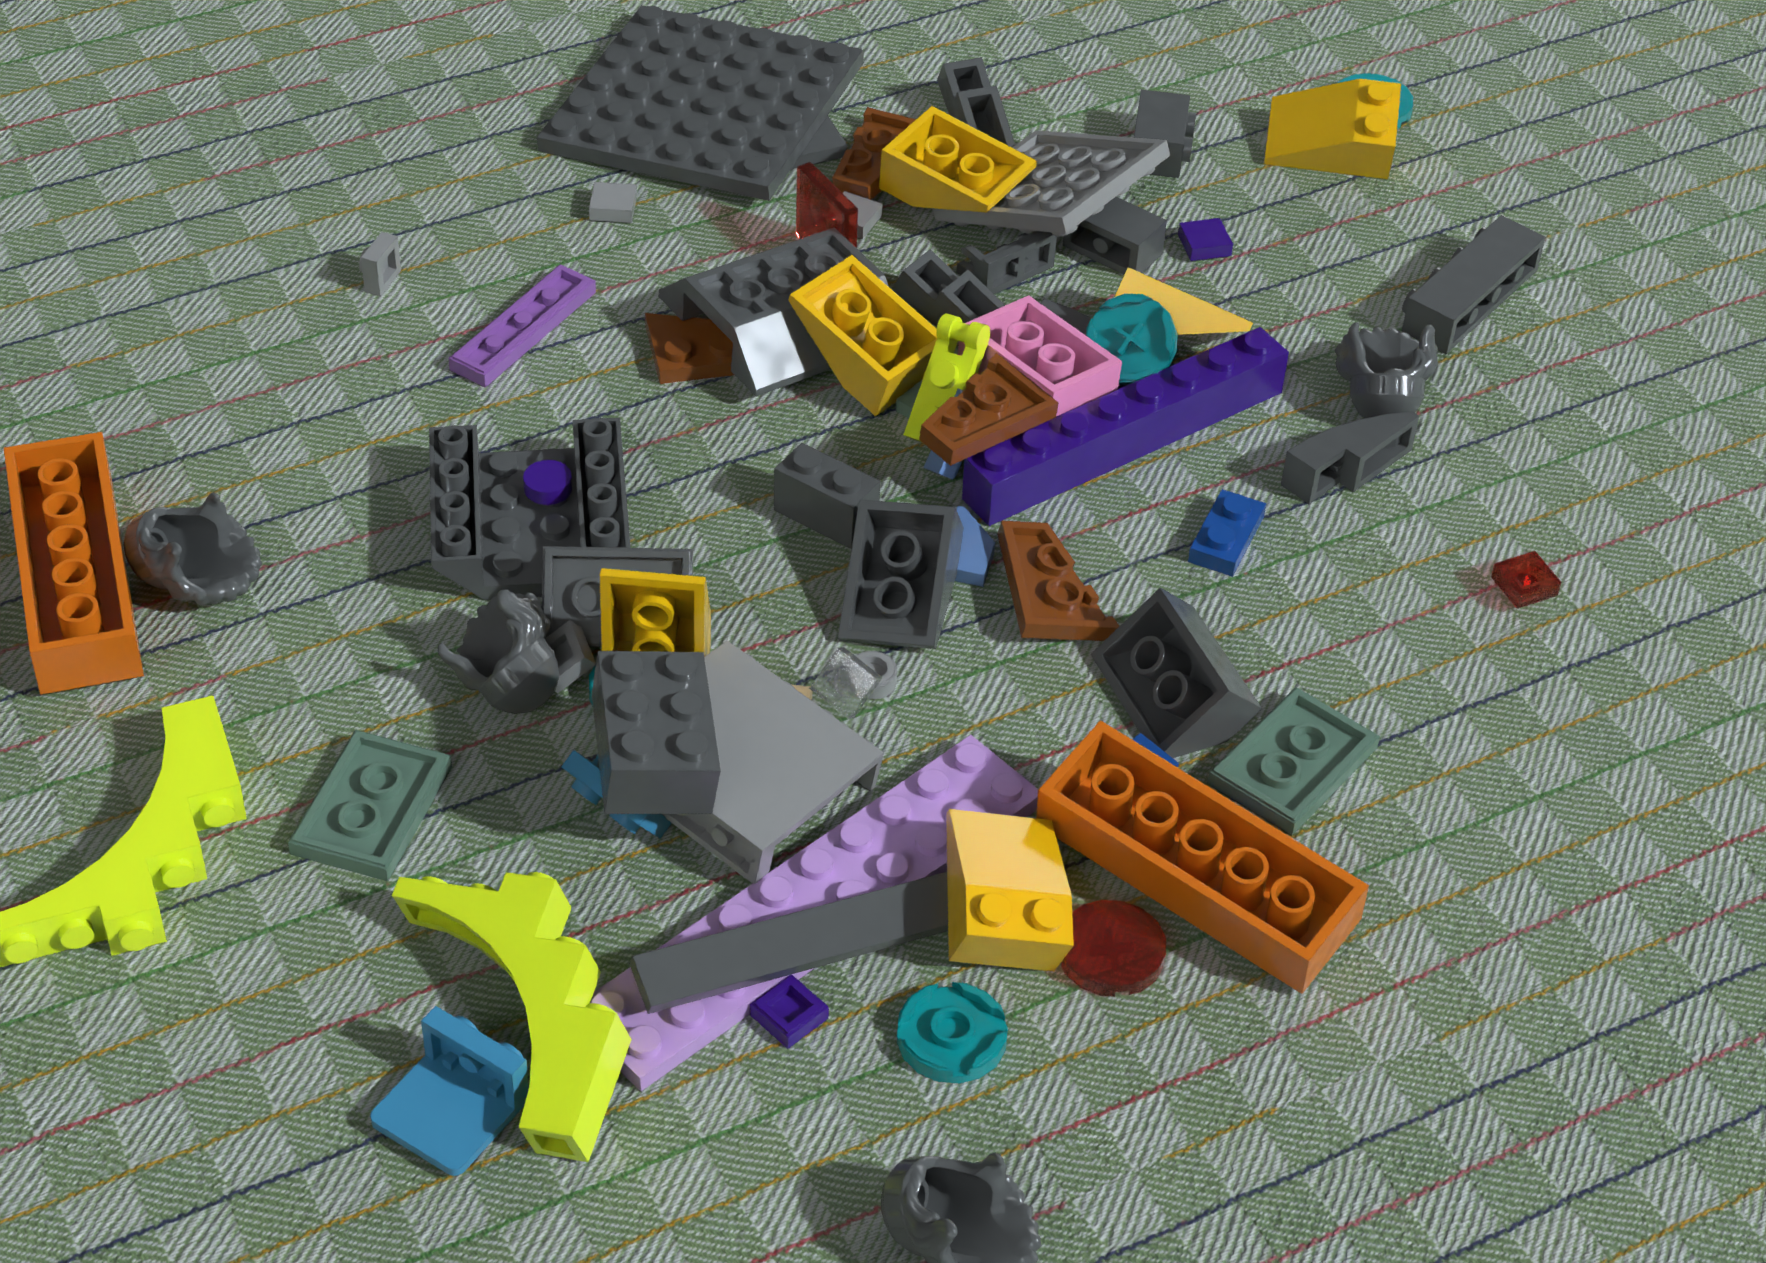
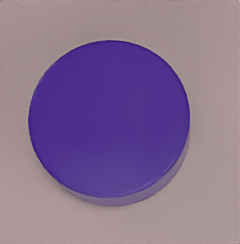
[523,460,572,505]

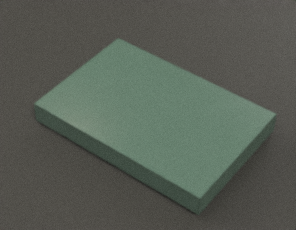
[1207,687,1380,836]
[288,730,452,881]

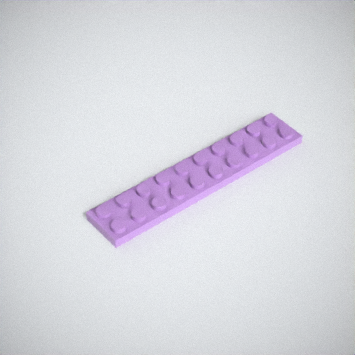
[590,735,1038,1091]

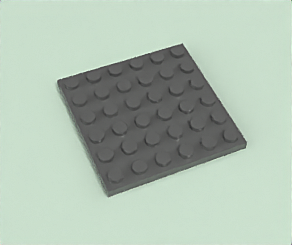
[536,5,864,201]

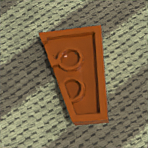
[832,107,916,200]
[645,313,734,384]
[919,353,1059,466]
[997,520,1119,641]

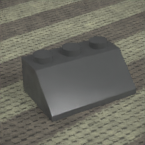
[1090,588,1262,758]

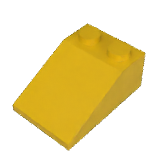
[1264,79,1401,179]
[879,106,1037,213]
[788,255,937,416]
[1115,267,1253,335]
[600,568,711,657]
[946,809,1074,972]

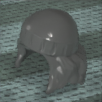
[1335,322,1438,418]
[124,492,262,606]
[438,589,559,714]
[881,1152,1042,1263]

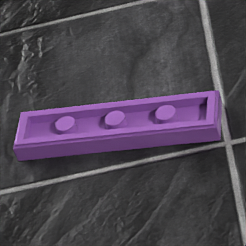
[449,264,596,388]

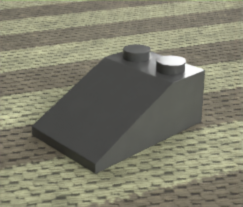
[838,500,964,649]

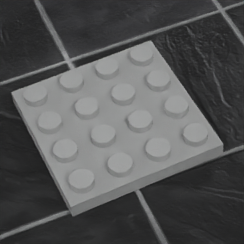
[932,130,1170,236]

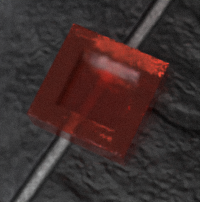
[1491,551,1562,609]

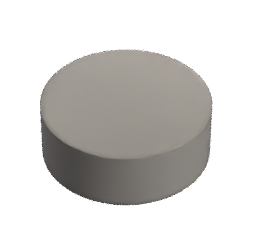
[847,651,897,700]

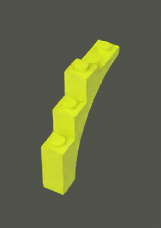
[0,695,247,967]
[392,872,632,1162]

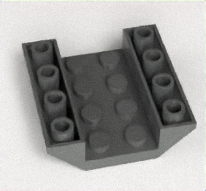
[658,227,889,397]
[429,418,631,600]

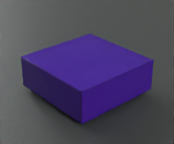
[1178,218,1233,261]
[750,974,829,1049]

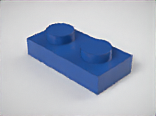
[1188,489,1266,577]

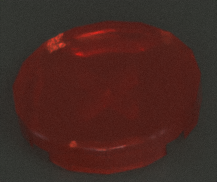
[1060,900,1166,997]

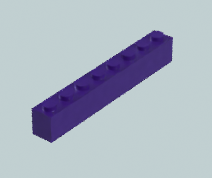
[962,327,1289,526]

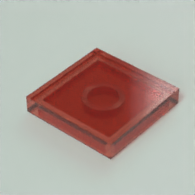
[796,162,858,248]

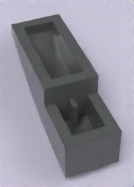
[937,57,1015,147]
[892,249,1005,327]
[1281,411,1419,504]

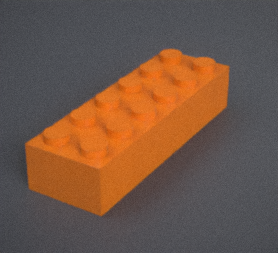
[4,432,144,695]
[1036,720,1369,994]

